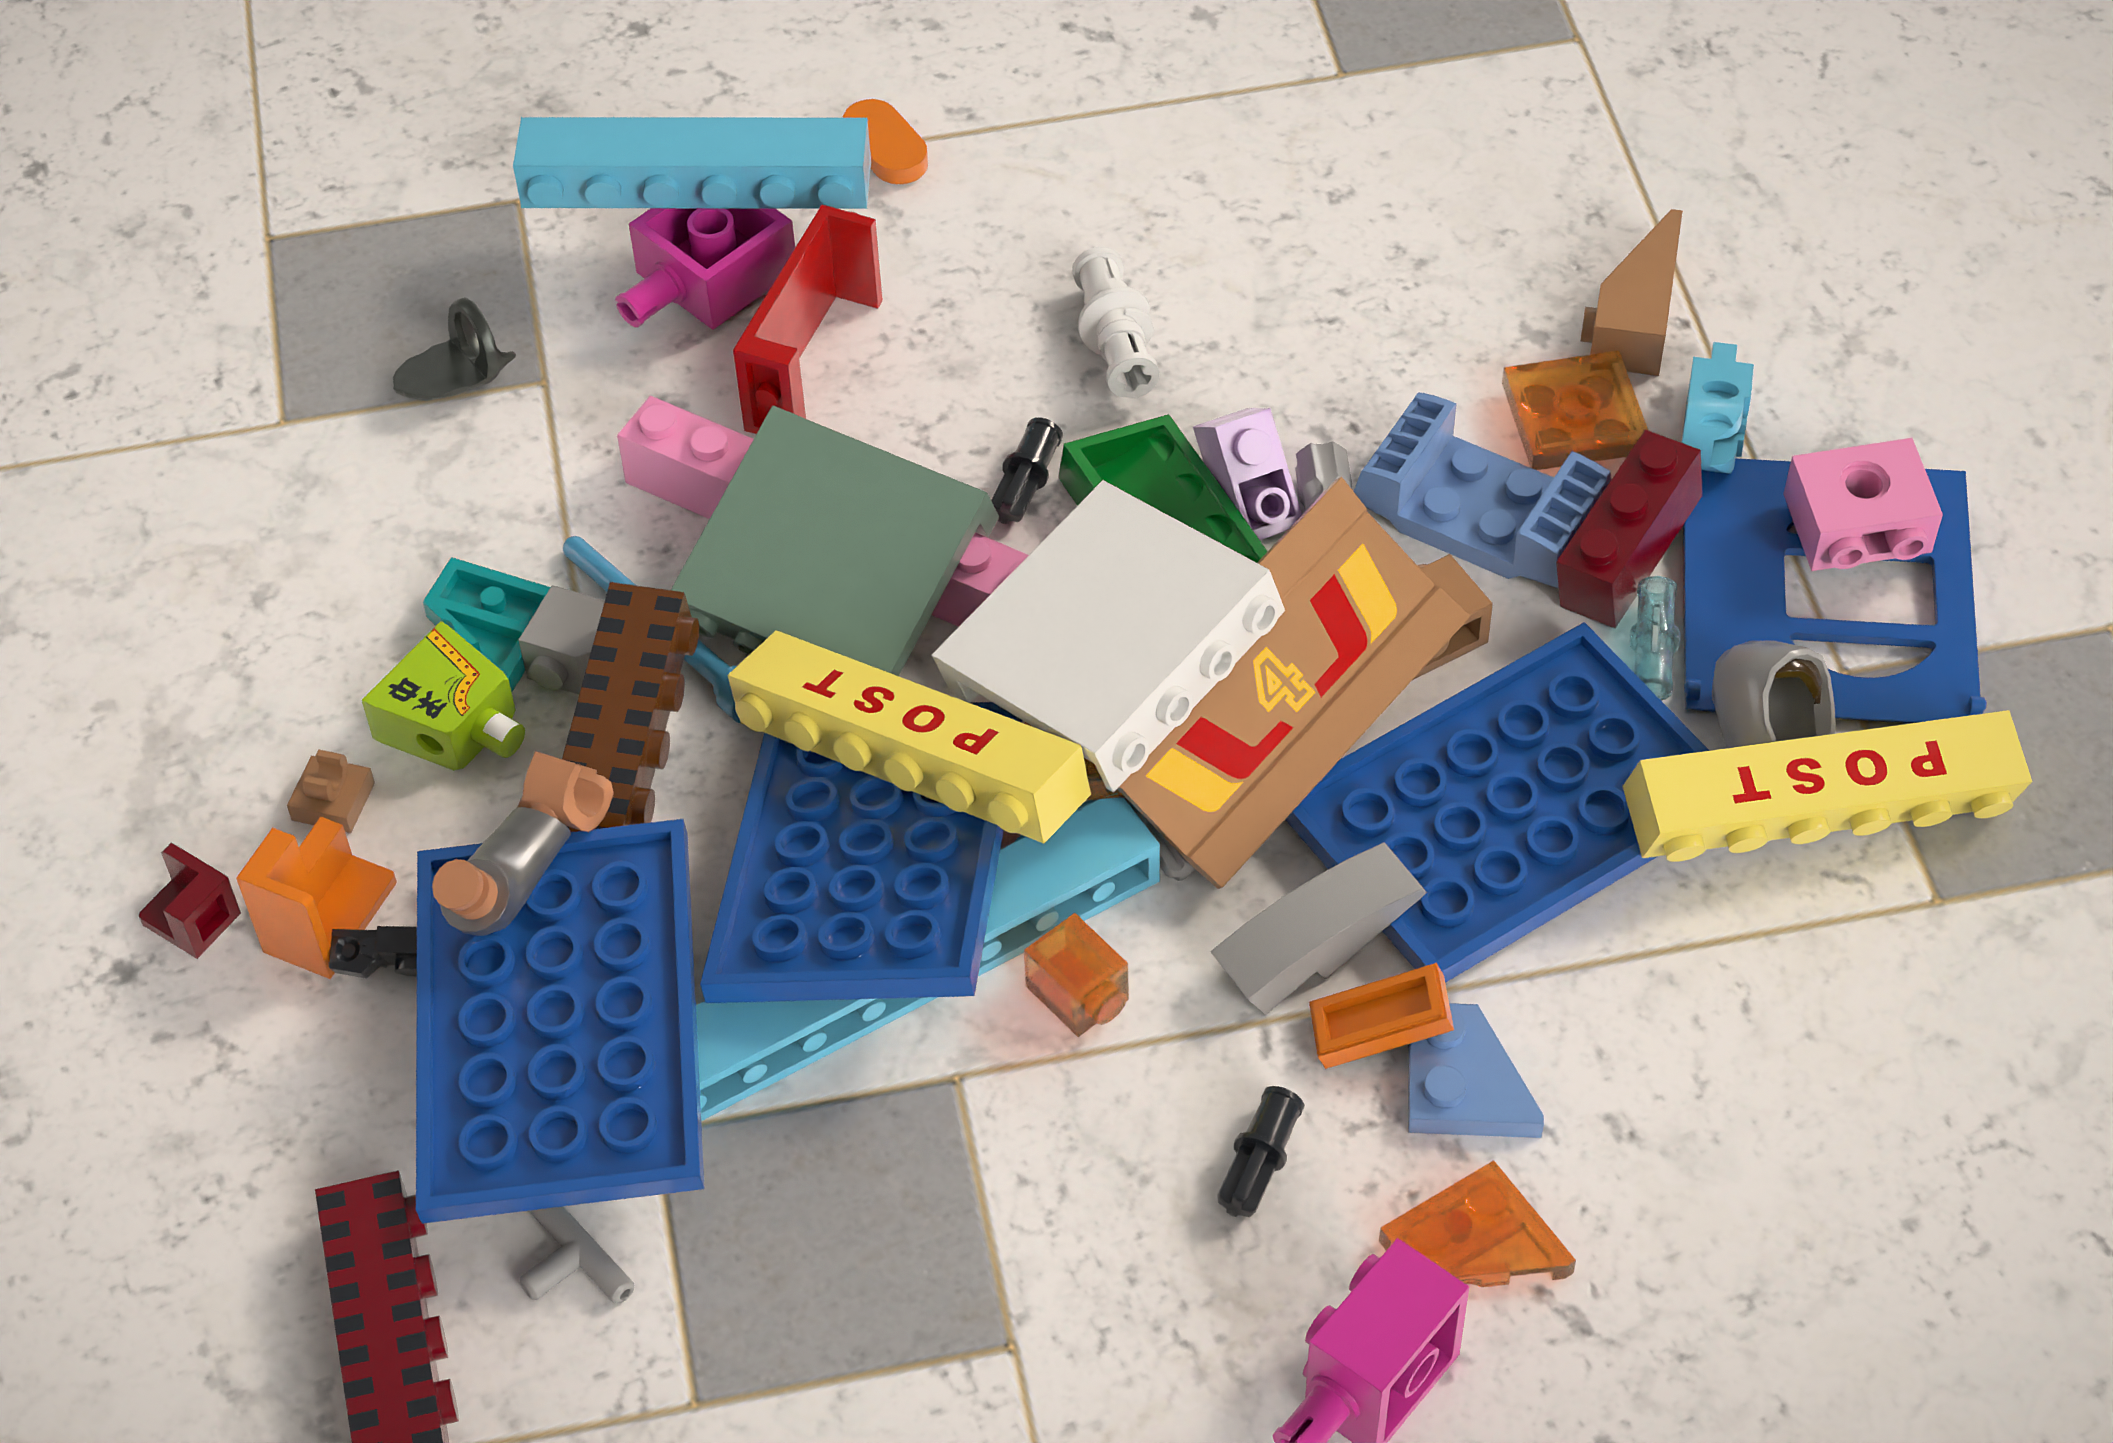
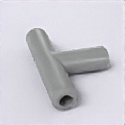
[519,1207,634,1303]

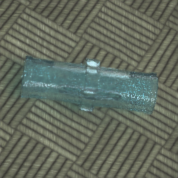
[1629,576,1681,701]

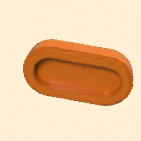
[843,99,928,184]

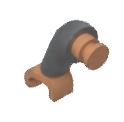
[432,751,614,936]

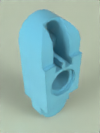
[1681,342,1754,474]

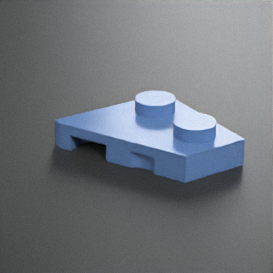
[1408,1003,1544,1138]

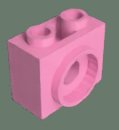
[1783,438,1943,571]

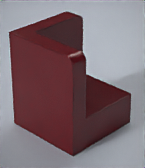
[139,843,241,959]

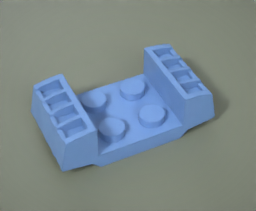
[1354,392,1611,588]

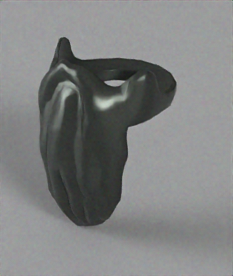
[393,297,516,401]

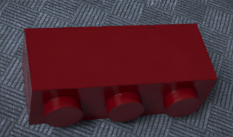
[1556,429,1702,629]

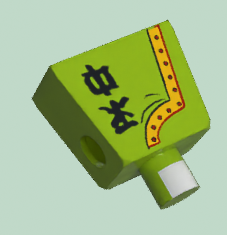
[361,621,525,771]

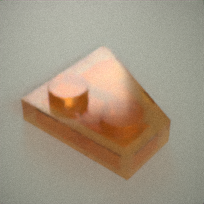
[1379,1160,1576,1288]

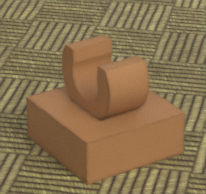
[287,749,375,833]

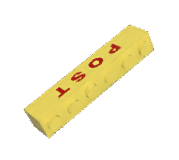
[727,630,1091,844]
[1622,710,2032,862]

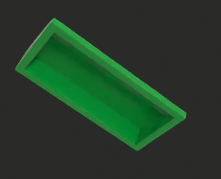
[1058,414,1268,563]

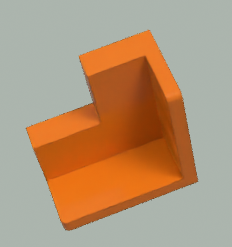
[236,817,397,980]

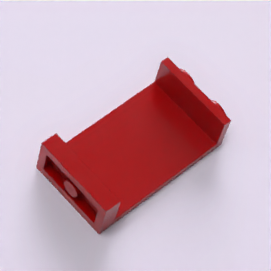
[733,204,883,434]

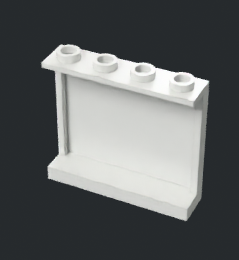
[932,480,1285,793]

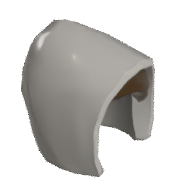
[1712,641,1836,748]

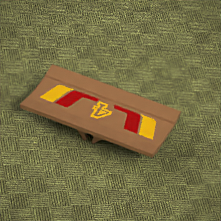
[1117,476,1471,889]

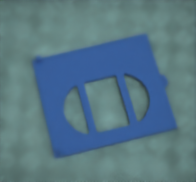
[1683,458,1987,723]

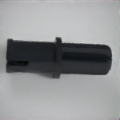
[991,417,1063,525]
[1217,1086,1305,1217]

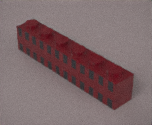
[315,1170,459,1443]

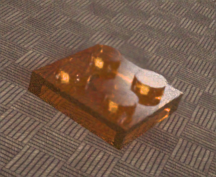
[1502,350,1649,470]

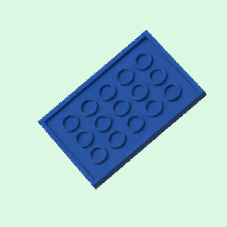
[1285,622,1710,983]
[700,702,1023,1003]
[416,819,705,1224]

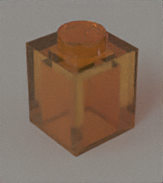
[1024,913,1129,1037]

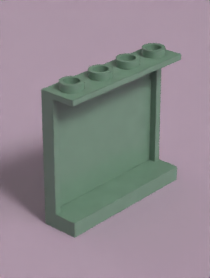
[671,405,999,676]

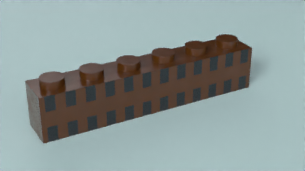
[562,582,699,832]

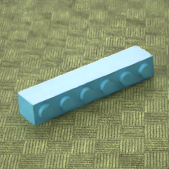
[513,117,871,209]

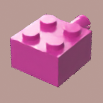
[615,208,795,330]
[1272,1238,1469,1443]

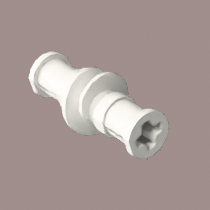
[1072,247,1160,398]

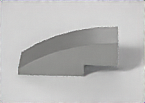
[1210,842,1427,1015]

